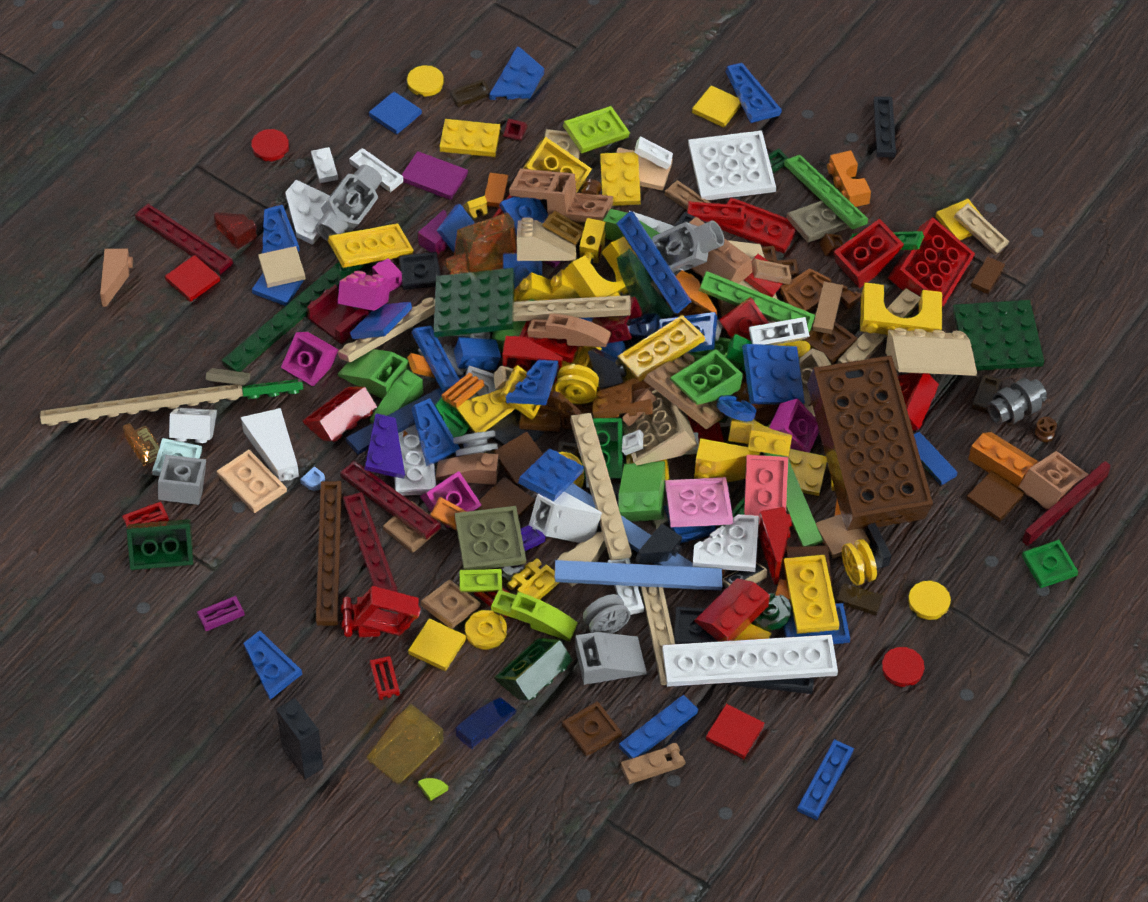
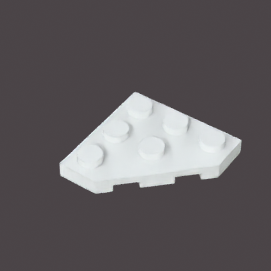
[285,180,330,245]
[693,514,759,572]

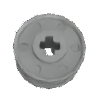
[453,431,498,456]
[583,594,630,634]

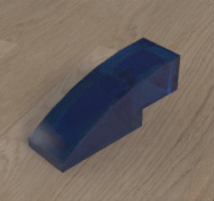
[456,697,517,749]

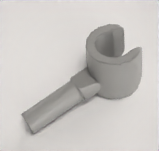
[502,563,527,580]

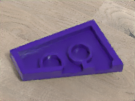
[364,413,405,479]

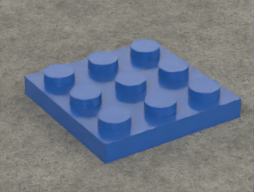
[742,344,805,405]

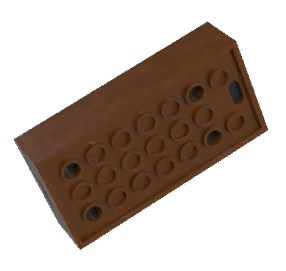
[807,355,933,531]

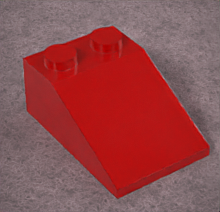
[834,219,904,288]
[503,336,563,384]
[758,507,792,585]

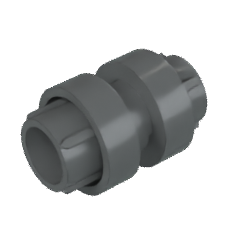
[987,378,1047,425]

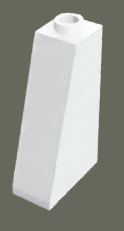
[241,408,299,481]

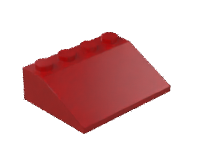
[888,217,975,307]

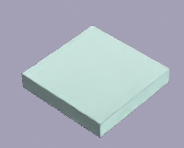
[152,438,202,476]

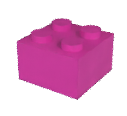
[338,271,390,311]

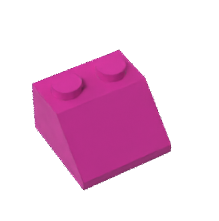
[281,332,339,386]
[769,399,819,453]
[420,471,481,528]

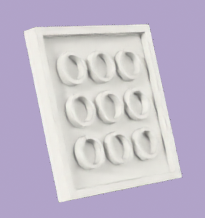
[688,131,776,200]

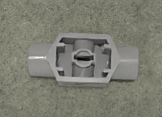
[315,165,382,241]
[637,220,724,278]

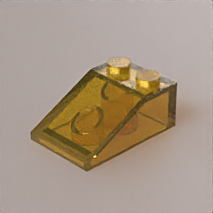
[367,704,443,785]

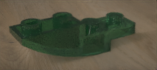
[616,248,674,319]

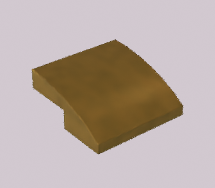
[542,210,584,245]

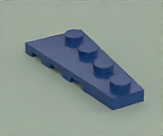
[726,63,782,123]

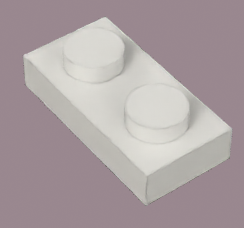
[634,136,673,169]
[311,147,338,183]

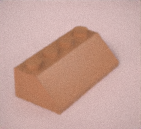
[689,217,752,284]

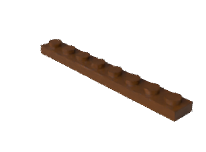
[316,481,342,626]

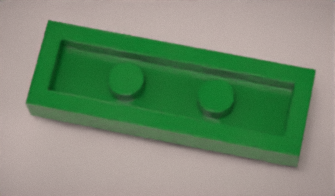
[242,379,303,399]

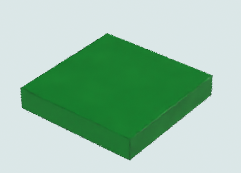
[1022,540,1078,589]

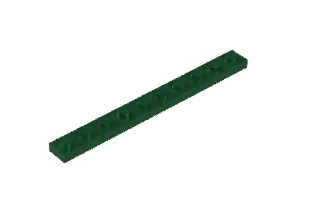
[222,262,369,372]

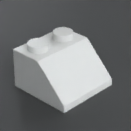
[169,408,217,443]

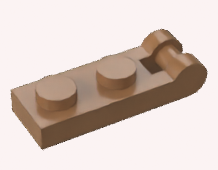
[621,743,686,784]

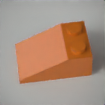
[666,270,717,317]

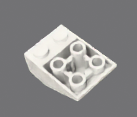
[529,492,602,543]

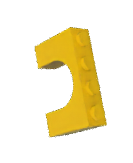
[563,237,647,298]
[860,283,942,335]

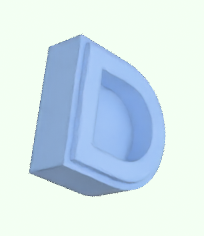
[300,467,325,491]

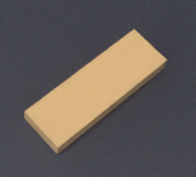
[954,203,1009,255]

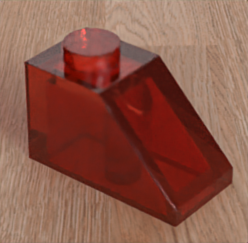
[214,212,257,249]

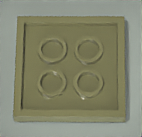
[454,506,526,570]

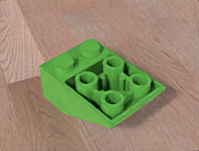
[338,349,409,399]

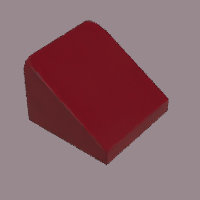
[503,118,527,141]

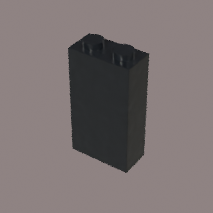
[276,698,323,779]

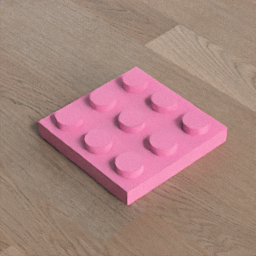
[665,477,733,527]

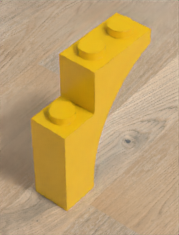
[514,269,581,302]
[728,418,792,457]

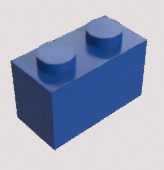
[454,337,501,370]

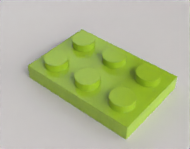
[563,106,630,153]

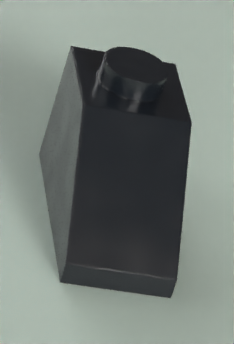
[588,347,627,389]
[635,524,682,564]

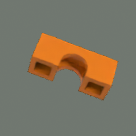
[827,151,871,207]

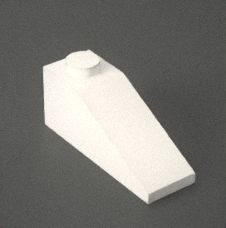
[749,317,809,345]

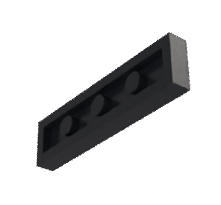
[873,96,896,158]

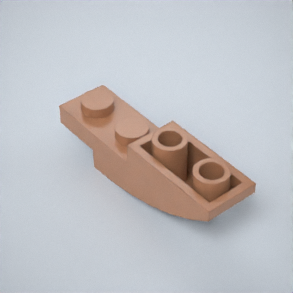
[527,313,611,347]

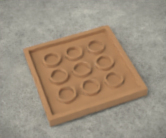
[644,353,737,429]

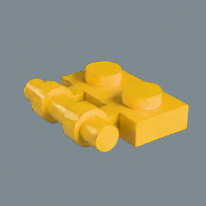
[507,558,560,600]

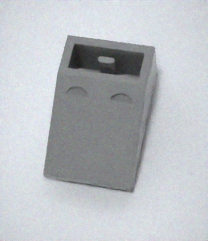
[575,632,647,685]

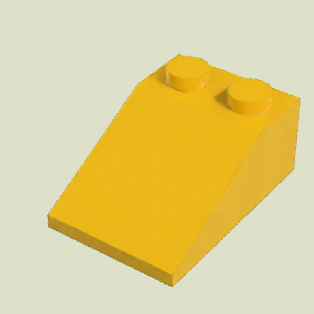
[523,137,592,193]
[694,439,761,482]

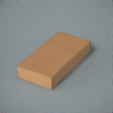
[752,259,792,284]

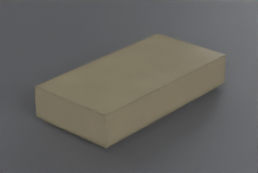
[206,368,250,386]

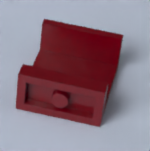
[307,285,368,344]
[592,297,642,343]

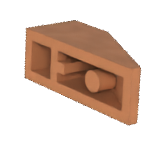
[100,249,133,307]
[436,453,499,485]

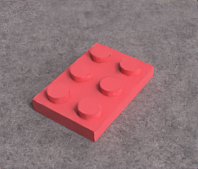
[744,455,788,516]

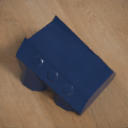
[626,313,660,340]

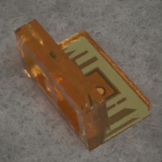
[123,423,160,466]

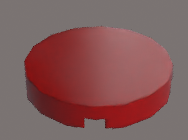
[252,129,289,161]
[882,647,925,687]

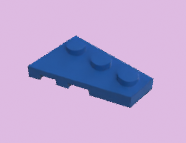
[262,205,300,254]
[506,360,559,405]
[411,398,460,467]
[244,631,302,700]

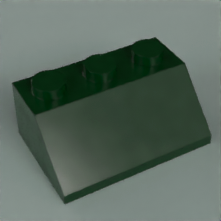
[126,519,193,570]
[494,638,573,700]

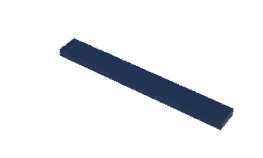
[346,374,466,455]

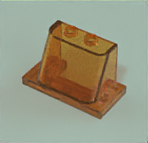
[445,213,517,274]

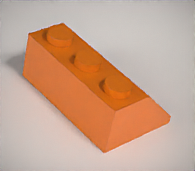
[968,432,1039,489]

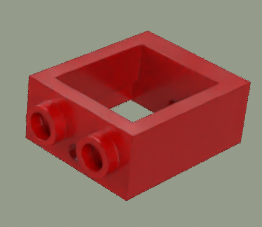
[354,586,420,636]

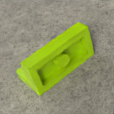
[460,569,502,592]

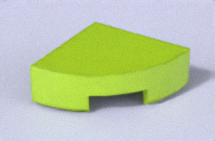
[418,778,448,801]

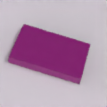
[402,151,468,200]

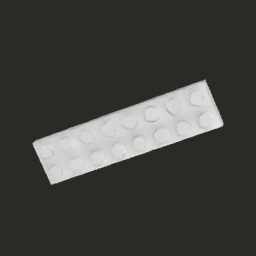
[662,635,838,687]

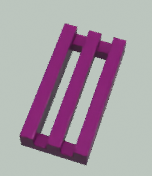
[197,596,245,631]

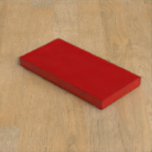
[717,197,797,254]

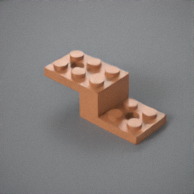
[509,169,613,222]

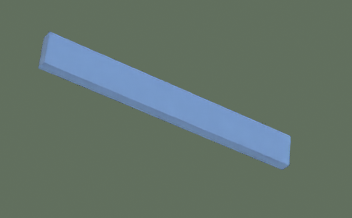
[564,483,693,567]
[555,560,722,590]

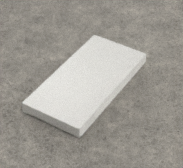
[394,425,436,496]

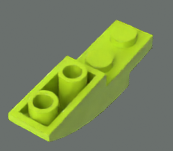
[491,590,578,641]

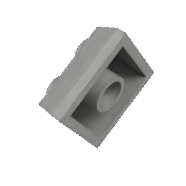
[158,455,206,505]

